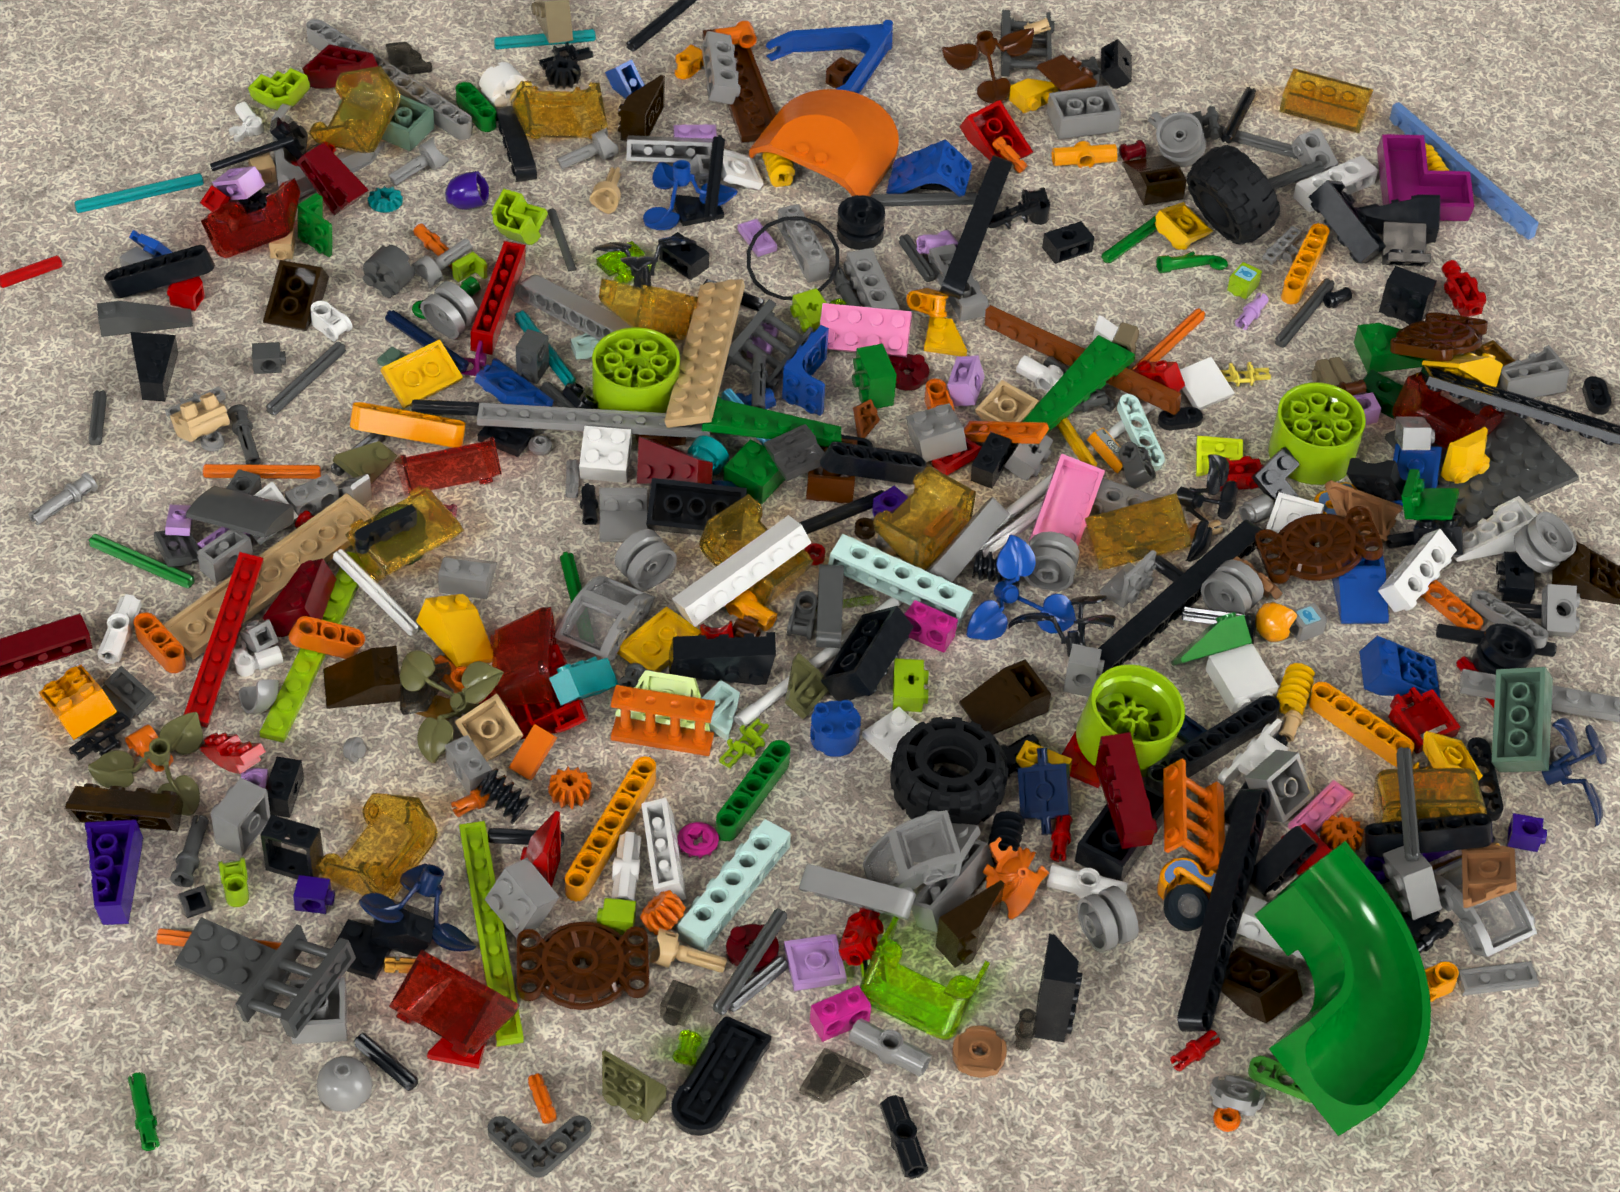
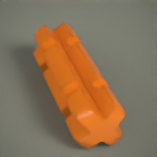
[992,137,1027,173]
[528,1073,557,1124]

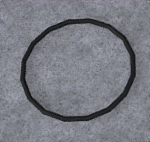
[747,216,839,300]

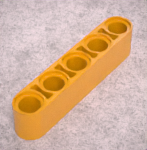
[1281,223,1330,305]
[350,402,466,448]
[1308,681,1414,767]

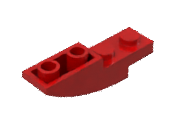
[199,732,266,774]

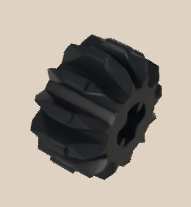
[545,56,581,89]

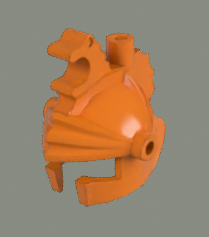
[982,837,1049,920]

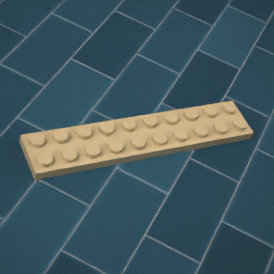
[664,279,745,428]
[163,493,379,660]

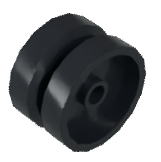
[836,195,885,250]
[1472,623,1536,675]

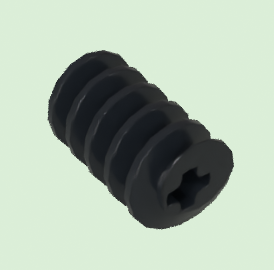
[972,550,1021,587]
[475,768,530,824]
[987,811,1025,866]

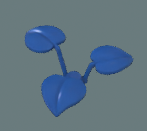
[643,160,738,230]
[966,535,1076,640]

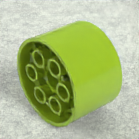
[592,327,680,413]
[1268,382,1366,485]
[1076,665,1185,777]

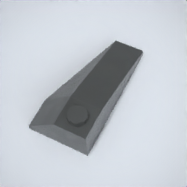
[97,301,193,337]

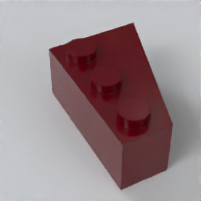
[302,44,381,89]
[296,143,369,215]
[637,437,713,486]
[262,558,337,637]

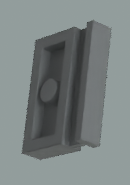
[154,530,200,567]
[101,666,156,721]

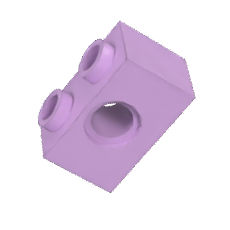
[212,166,265,200]
[947,355,985,406]

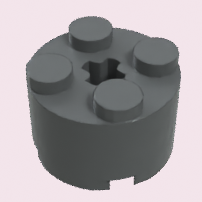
[363,244,415,298]

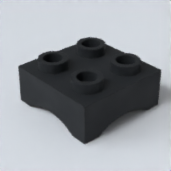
[1346,458,1406,501]

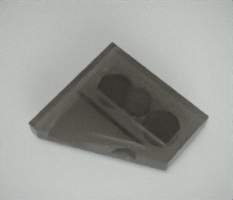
[385,41,432,75]
[400,662,452,715]
[799,1047,871,1104]

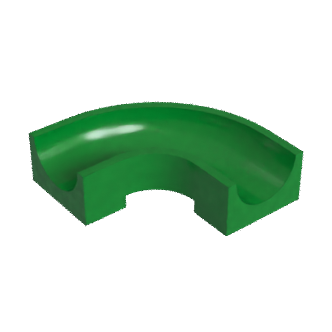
[1254,841,1431,1136]

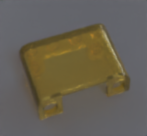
[599,279,698,340]

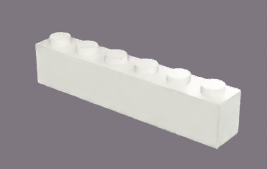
[672,515,811,627]

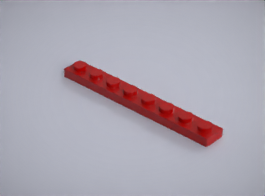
[184,552,264,728]

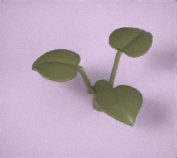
[400,650,504,763]
[88,712,203,816]

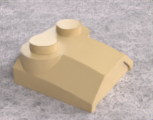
[975,380,1039,422]
[455,693,524,761]

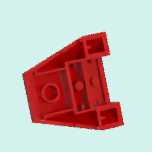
[479,644,589,740]

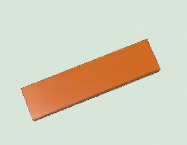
[964,421,1049,444]

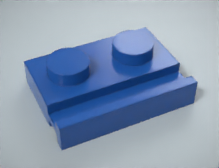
[129,230,172,258]

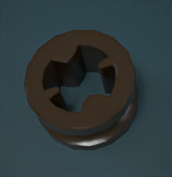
[854,518,876,540]

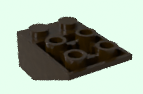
[1122,155,1187,206]
[1552,541,1620,605]
[959,659,1051,735]

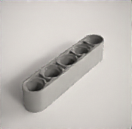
[927,497,1010,583]
[798,864,916,920]

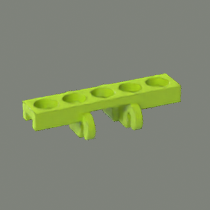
[719,718,769,769]

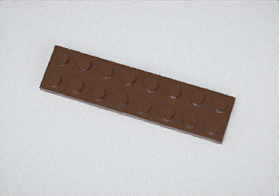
[702,26,776,143]

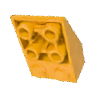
[38,665,117,740]

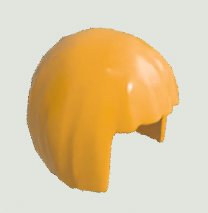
[1255,602,1297,642]

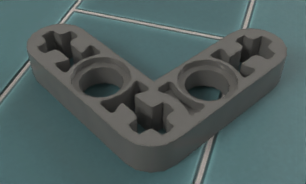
[487,1115,592,1178]

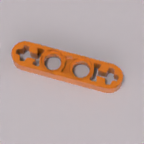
[1421,580,1483,631]

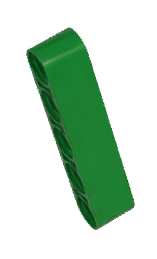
[716,740,790,841]

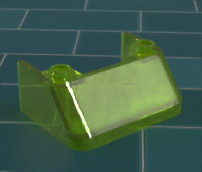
[860,916,990,1040]

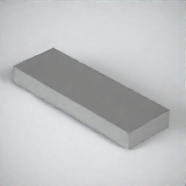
[1457,961,1539,996]

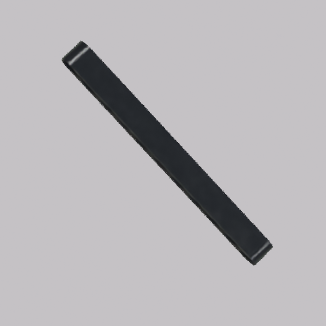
[940,155,1013,299]
[1098,520,1265,674]
[1177,788,1271,1032]

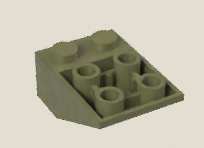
[602,1050,667,1123]

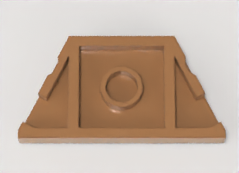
[1325,480,1402,543]
[1462,843,1517,908]

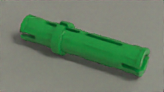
[128,1072,160,1151]

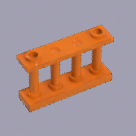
[611,685,715,756]
[1163,758,1225,875]

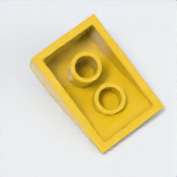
[1422,352,1503,387]
[416,594,496,667]

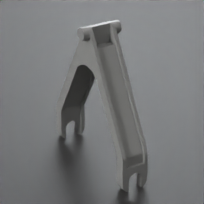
[271,104,385,203]

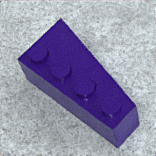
[84,820,144,925]

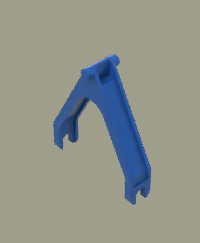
[766,20,893,94]

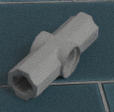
[849,1018,931,1077]

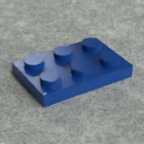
[1390,444,1442,507]

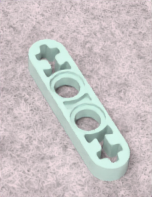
[1117,394,1165,471]

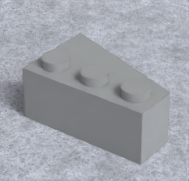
[1497,345,1570,398]

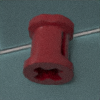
[1119,140,1146,161]

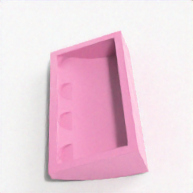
[1029,453,1105,546]

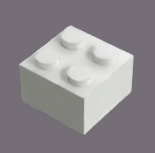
[579,426,632,483]

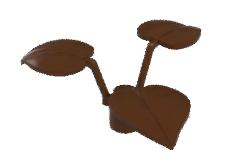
[942,28,1034,103]

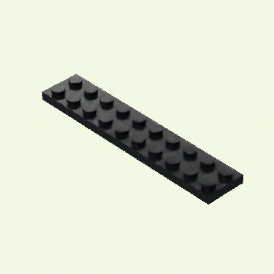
[1420,365,1620,446]

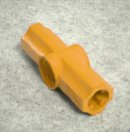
[1051,141,1117,168]
[724,590,777,631]

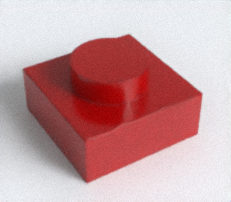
[200,185,231,215]

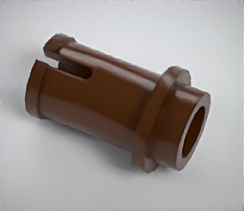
[1336,379,1366,396]

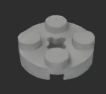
[1210,1075,1266,1116]

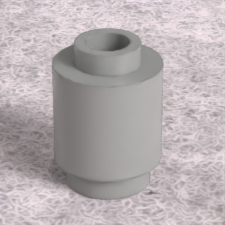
[1239,494,1275,524]

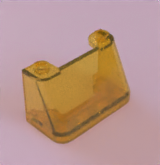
[309,66,400,154]
[510,81,608,140]
[873,466,976,571]
[345,485,465,583]
[699,494,813,607]
[316,793,437,899]

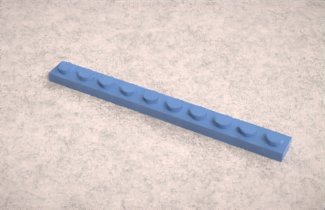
[1389,102,1539,240]

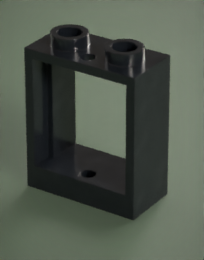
[260,814,325,880]

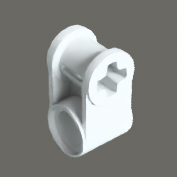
[311,301,352,342]

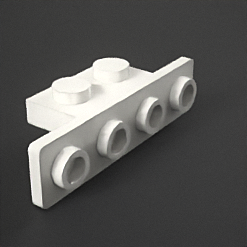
[1218,718,1289,789]

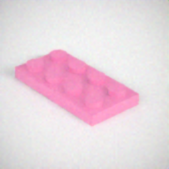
[820,303,912,357]

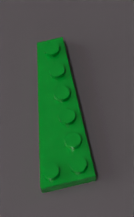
[1022,335,1135,434]
[701,396,841,447]

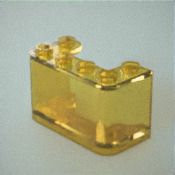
[1373,768,1487,823]

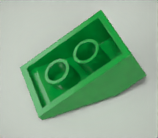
[1354,323,1427,374]
[1171,612,1252,666]

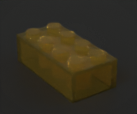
[1279,68,1374,133]
[1085,493,1191,570]

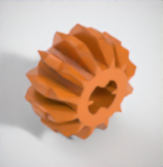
[548,766,592,810]
[1320,813,1364,852]
[640,890,686,935]

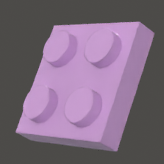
[784,934,847,991]

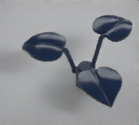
[1542,718,1607,827]
[359,863,476,951]

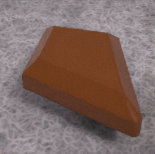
[853,399,880,438]

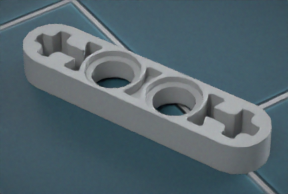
[1469,590,1549,648]

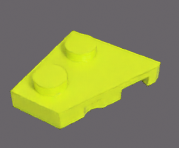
[1196,436,1243,477]

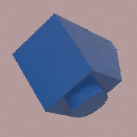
[605,59,644,99]

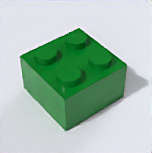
[852,343,897,409]
[723,439,785,504]

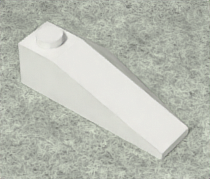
[1452,496,1538,562]

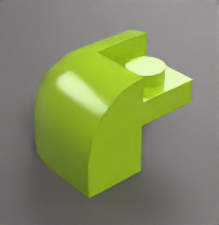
[248,68,310,110]
[491,189,548,245]

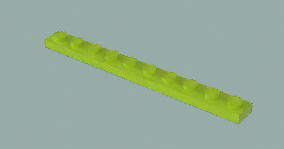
[259,552,371,743]
[459,821,524,1047]

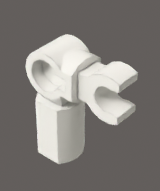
[229,101,264,142]
[232,640,283,677]

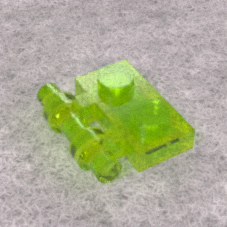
[596,241,652,285]

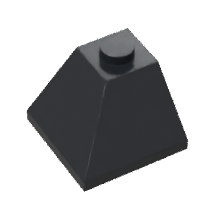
[369,899,435,957]

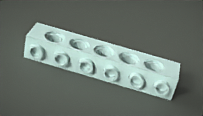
[828,534,973,627]
[676,819,791,952]

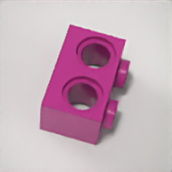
[904,600,958,653]
[810,985,871,1042]

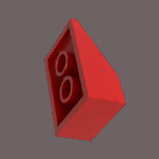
[959,100,1033,161]
[521,811,561,887]

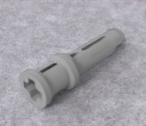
[28,472,98,526]

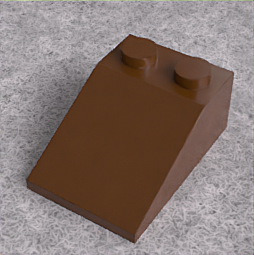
[806,439,857,504]

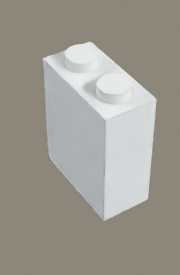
[1206,644,1279,713]

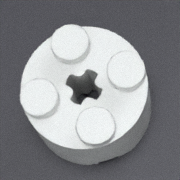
[479,62,530,108]

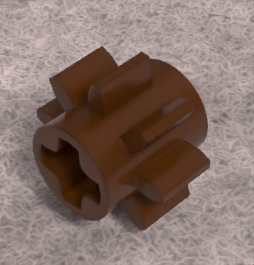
[733,615,762,638]

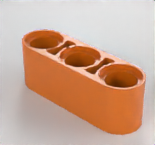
[134,612,186,673]
[288,616,365,659]

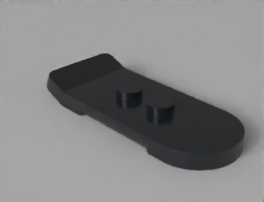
[671,1016,772,1136]

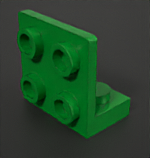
[297,193,332,258]
[1402,469,1459,521]

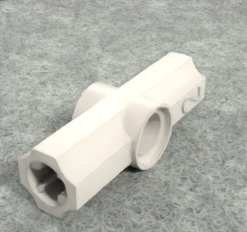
[1016,356,1063,394]
[98,594,142,664]
[612,832,641,901]
[1047,864,1128,899]

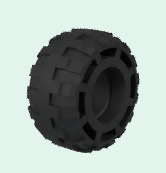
[1187,145,1280,245]
[890,717,1008,825]

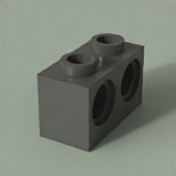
[516,329,549,384]

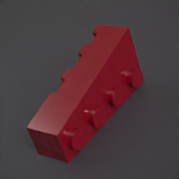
[1095,732,1157,849]

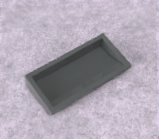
[186,486,294,538]

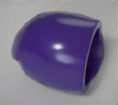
[445,171,489,210]

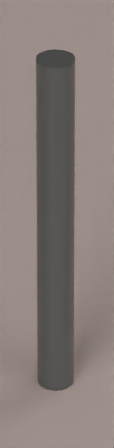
[548,208,576,272]

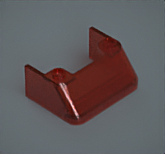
[395,437,502,499]

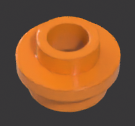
[1213,1107,1241,1132]

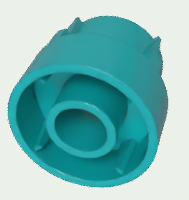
[687,435,729,477]

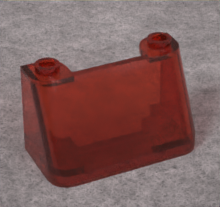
[201,178,300,258]
[1393,372,1506,449]
[488,606,557,706]
[389,949,520,1057]

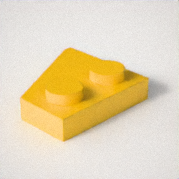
[924,316,967,357]

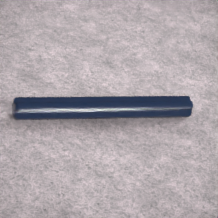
[385,310,469,372]

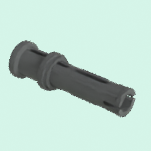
[227,404,261,464]
[170,815,209,887]

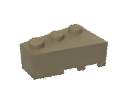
[531,0,573,44]

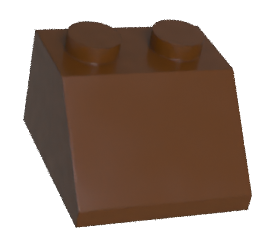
[1036,54,1098,91]

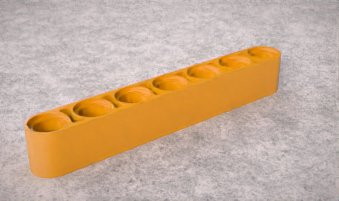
[565,756,656,902]

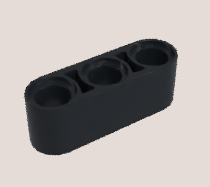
[1250,826,1318,897]

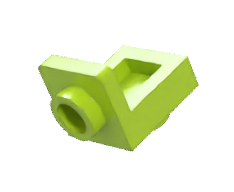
[452,252,488,282]

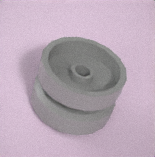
[1156,112,1206,167]
[421,281,478,339]
[1514,512,1576,574]
[615,529,677,591]
[1024,532,1080,592]
[1201,559,1264,614]
[1077,886,1139,953]

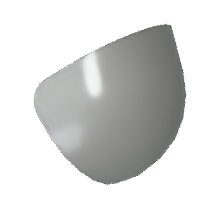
[239,679,279,714]

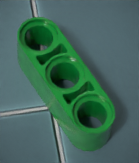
[456,82,496,132]

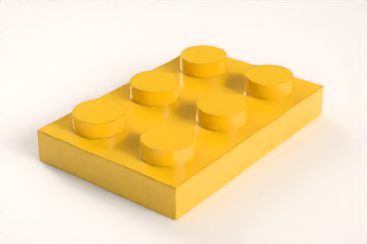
[380,339,463,409]
[617,606,701,672]

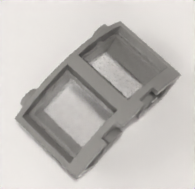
[555,576,655,661]
[863,810,963,915]
[1433,857,1537,957]

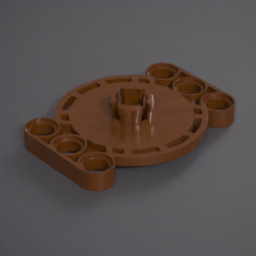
[1390,312,1488,361]
[1255,506,1383,584]
[517,921,649,1010]

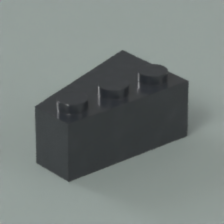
[130,332,178,402]

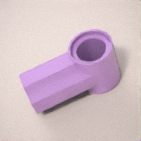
[916,230,959,254]

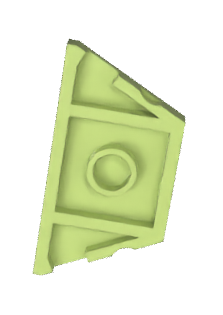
[615,670,710,732]

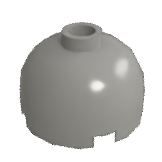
[316,1056,372,1112]

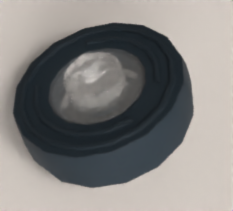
[1163,884,1209,931]

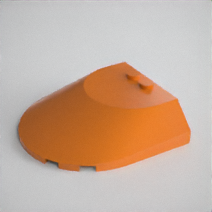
[749,89,899,197]

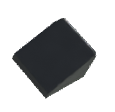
[177,885,213,919]

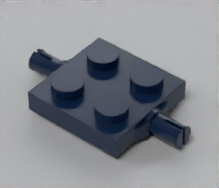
[1018,748,1072,835]

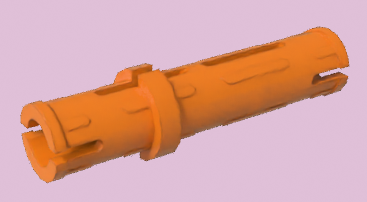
[413,224,460,269]

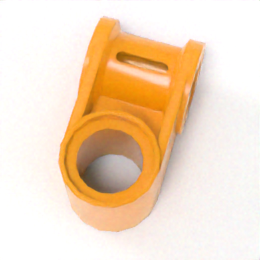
[674,44,704,79]
[906,288,949,318]
[1425,961,1459,1002]

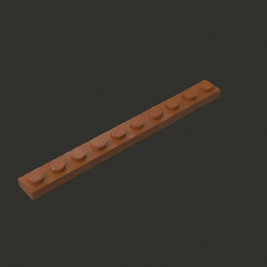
[985,305,1181,415]

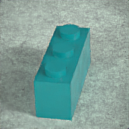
[549,657,619,706]

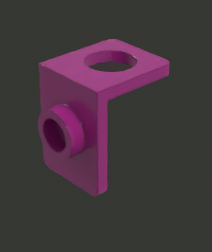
[460,341,487,376]

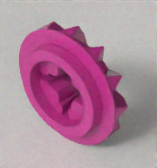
[678,822,719,859]

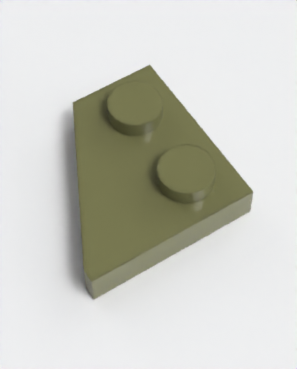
[332,441,398,485]
[785,653,828,719]

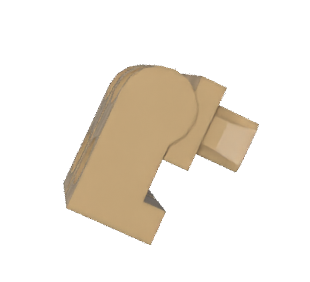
[170,392,230,442]

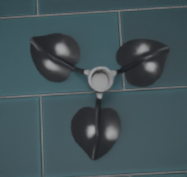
[593,236,697,290]
[1175,454,1238,562]
[1008,595,1116,657]

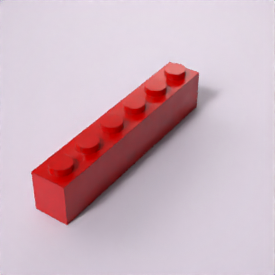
[470,241,526,355]

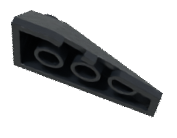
[1358,195,1440,244]

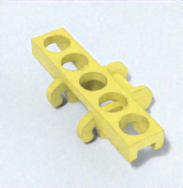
[1220,362,1271,387]

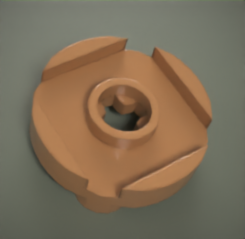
[952,1026,1007,1078]

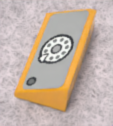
[1087,428,1124,474]

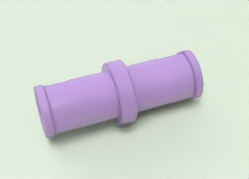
[1235,292,1269,330]

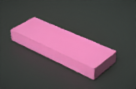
[1288,780,1354,834]

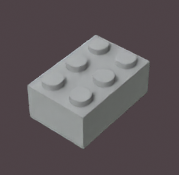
[1047,86,1121,139]

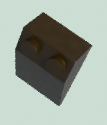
[618,75,665,142]
[263,260,329,331]
[323,646,402,709]
[935,880,1004,968]
[1221,946,1303,1024]

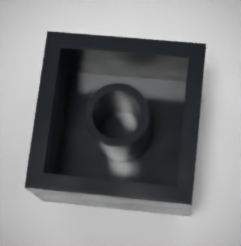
[1379,266,1437,325]

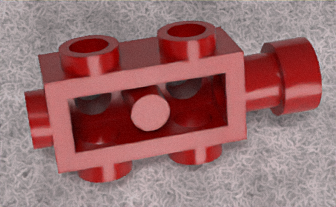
[1441,260,1486,317]
[1220,456,1264,491]
[838,908,884,966]

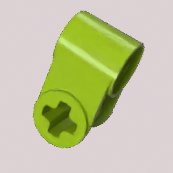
[218,857,249,907]

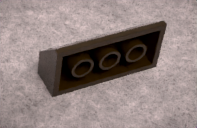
[65,783,184,832]

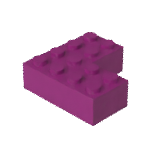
[1377,134,1474,221]

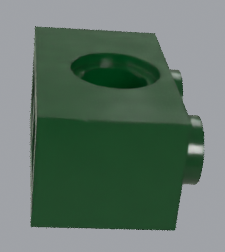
[1358,370,1411,419]

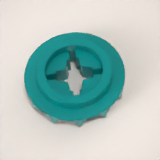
[368,185,403,213]

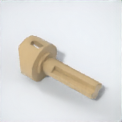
[590,167,621,214]
[649,928,727,973]

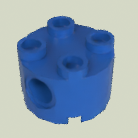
[810,700,861,757]

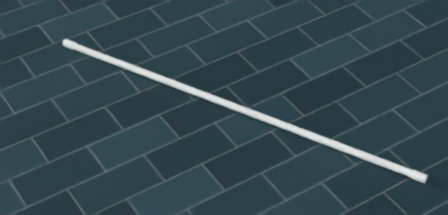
[734,402,1156,727]

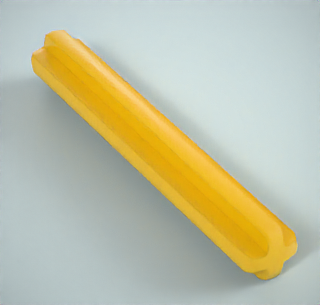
[1057,417,1097,467]

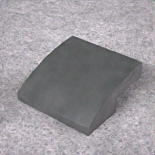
[764,424,825,481]

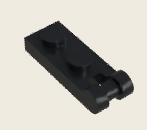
[355,504,417,554]

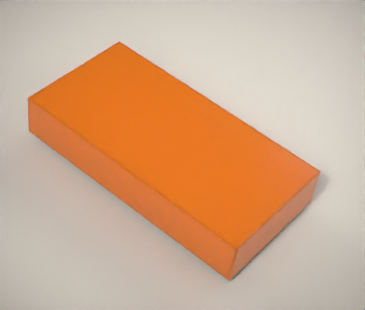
[509,724,558,781]

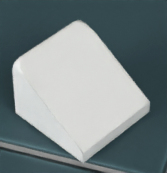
[1093,315,1118,342]

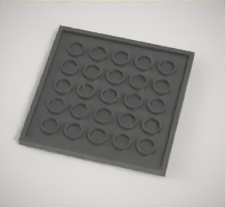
[1385,399,1579,528]

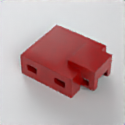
[1388,687,1461,754]

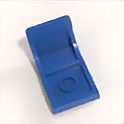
[886,139,972,197]
[782,325,829,416]

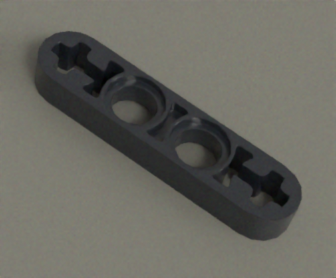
[1466,737,1504,821]

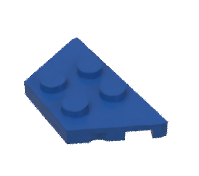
[475,358,554,407]

